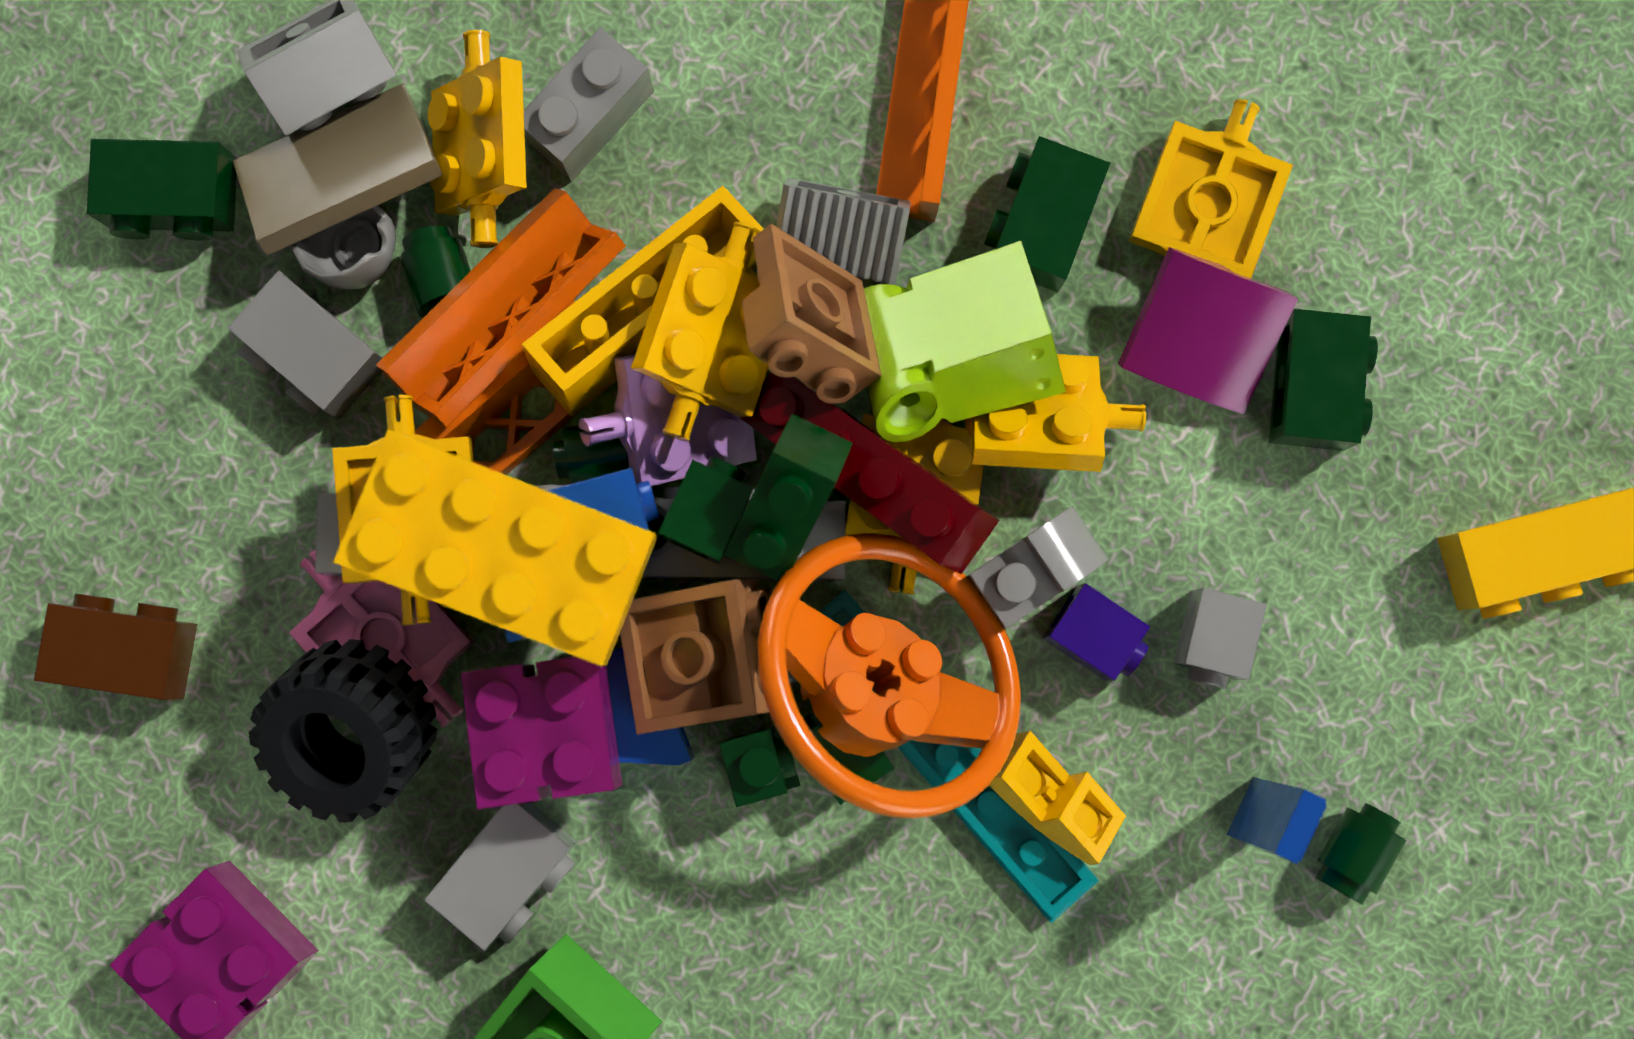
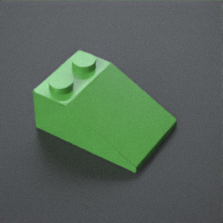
[473,934,663,1039]

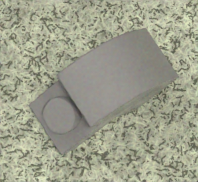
[967,506,1109,629]

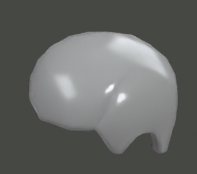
[292,205,396,290]

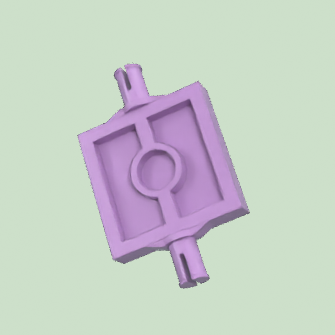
[579,353,766,486]

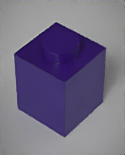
[1042,583,1150,681]

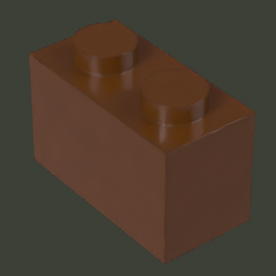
[34,593,197,700]

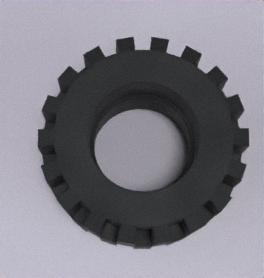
[249,639,437,823]

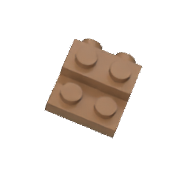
[742,223,881,404]
[620,579,770,734]

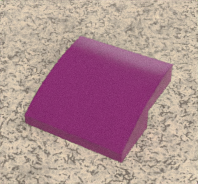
[1118,247,1298,414]

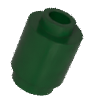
[400,225,471,318]
[553,425,629,484]
[1315,803,1407,905]

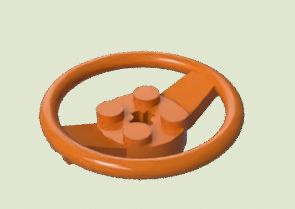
[757,533,1021,819]

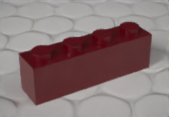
[740,372,999,574]

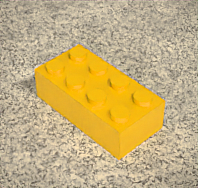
[333,429,657,666]

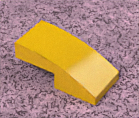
[989,731,1126,865]

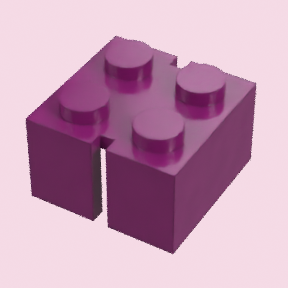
[461,657,622,809]
[109,860,319,1039]

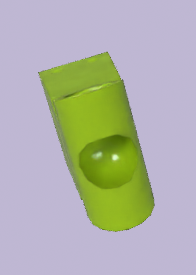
[864,241,1066,442]

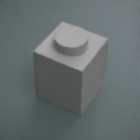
[1173,588,1267,689]

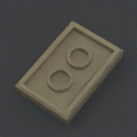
[233,83,443,255]

